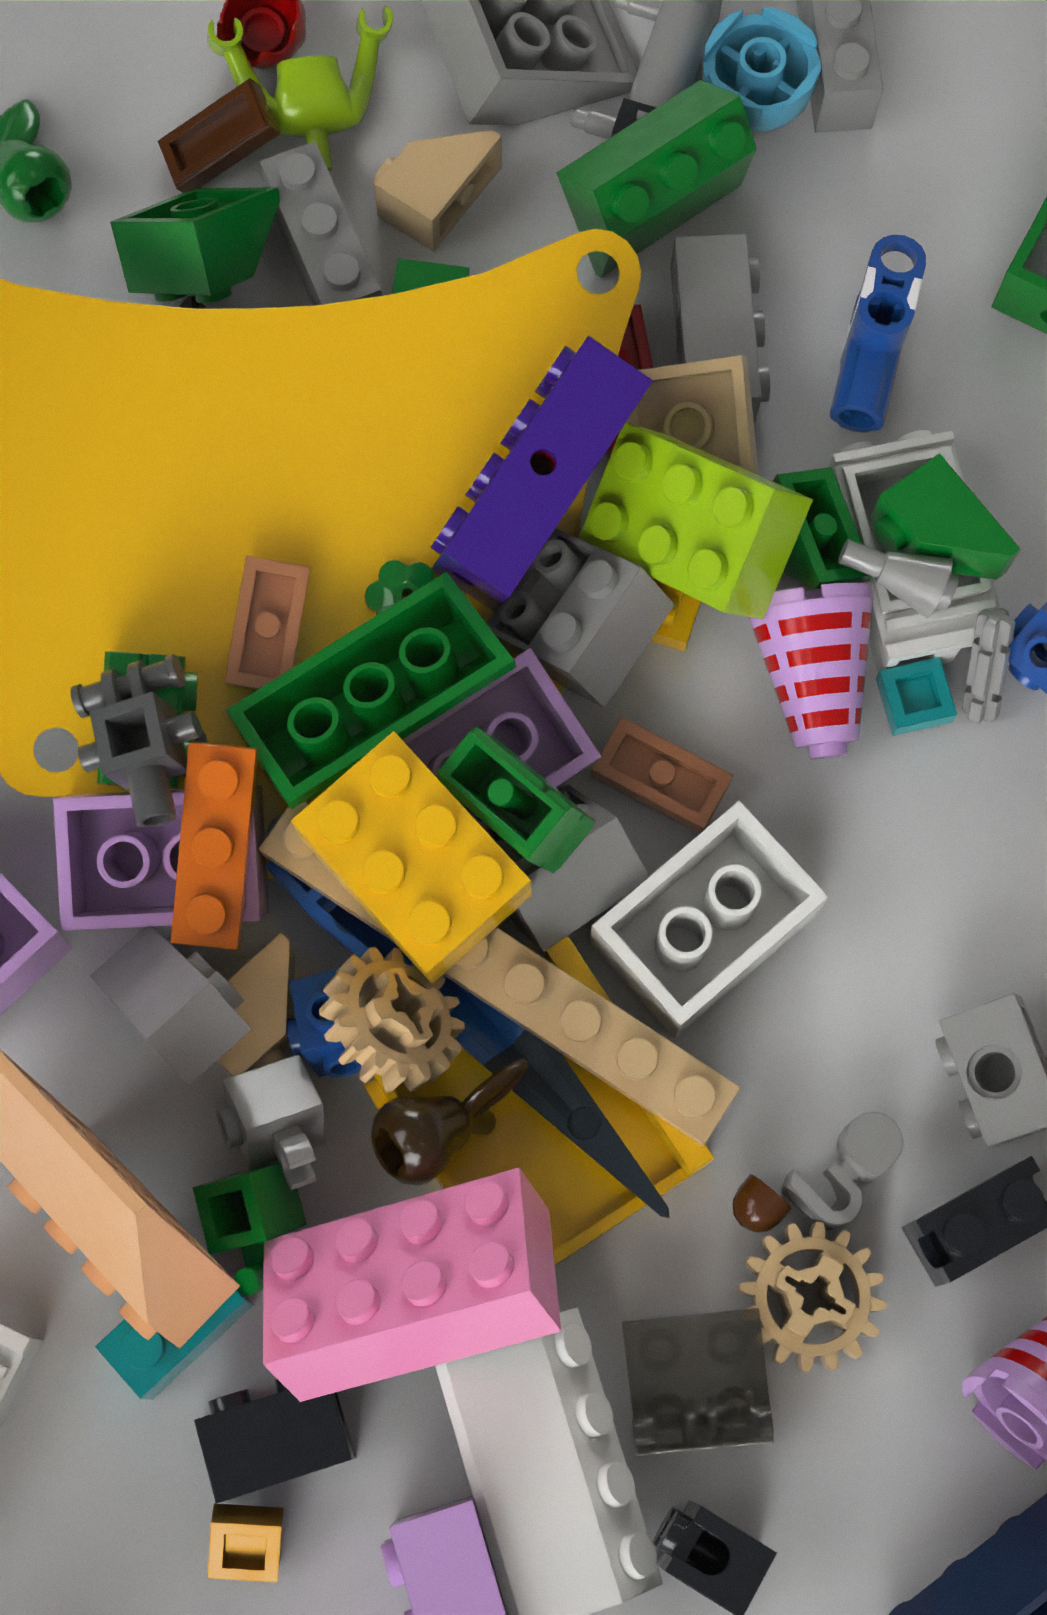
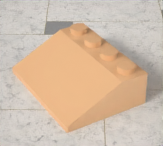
[0,1049,240,1349]

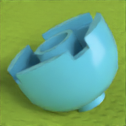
[703,7,821,132]

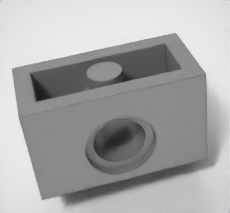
[935,993,1047,1147]

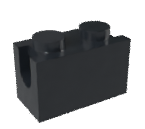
[901,1156,1047,1287]
[194,1379,356,1504]
[653,1500,777,1615]

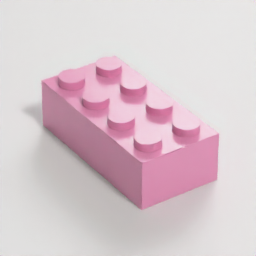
[263,1167,561,1402]

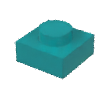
[875,657,957,736]

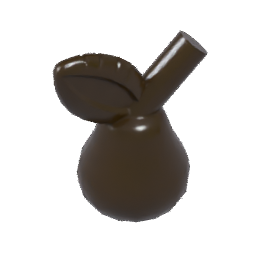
[371,1058,529,1186]

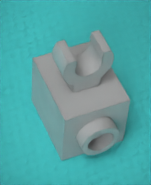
[217,1054,325,1190]

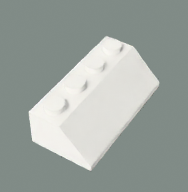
[435,1307,663,1615]

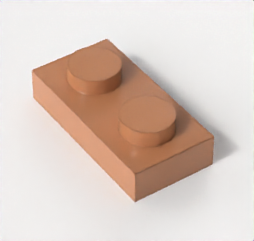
[224,555,310,690]
[591,716,734,834]

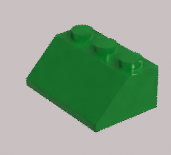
[556,80,757,278]

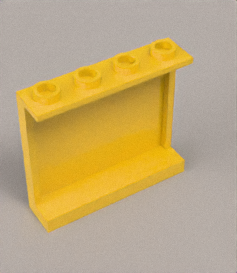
[363,936,714,1266]

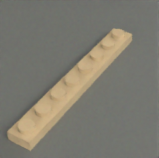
[259,802,741,1147]

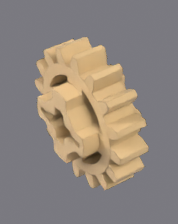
[319,947,465,1092]
[736,1222,887,1373]

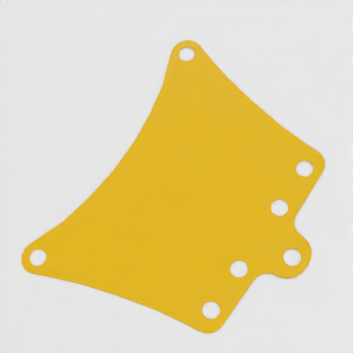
[0,229,641,879]

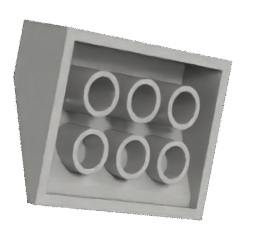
[420,0,638,125]

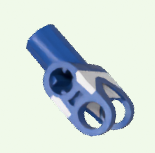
[830,234,926,433]

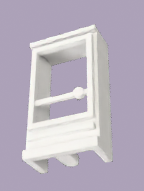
[829,430,1001,674]

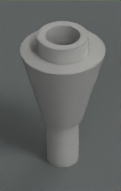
[838,539,959,618]

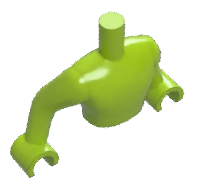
[207,5,393,171]

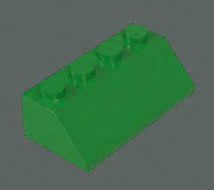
[226,572,517,809]

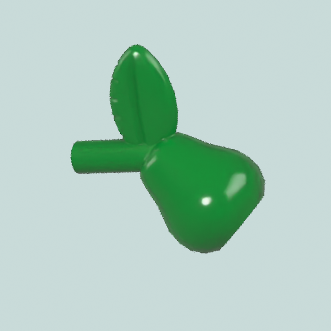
[0,99,72,222]

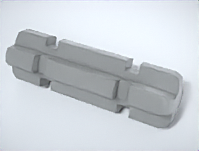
[962,608,1015,723]

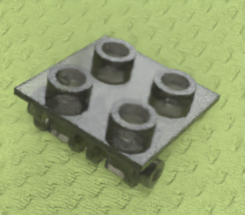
[622,1308,774,1456]

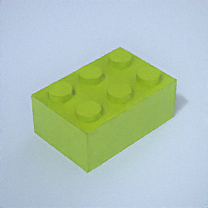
[579,423,813,619]

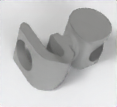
[782,1111,904,1231]

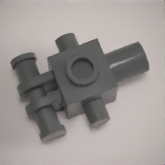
[70,654,202,828]

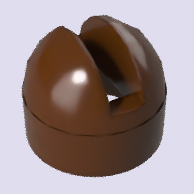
[732,1174,792,1232]

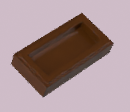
[158,78,280,193]

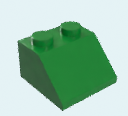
[110,187,281,303]

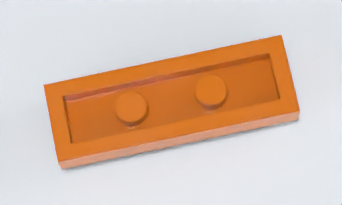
[170,742,260,950]

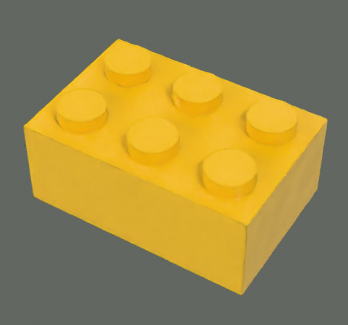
[290,731,532,984]

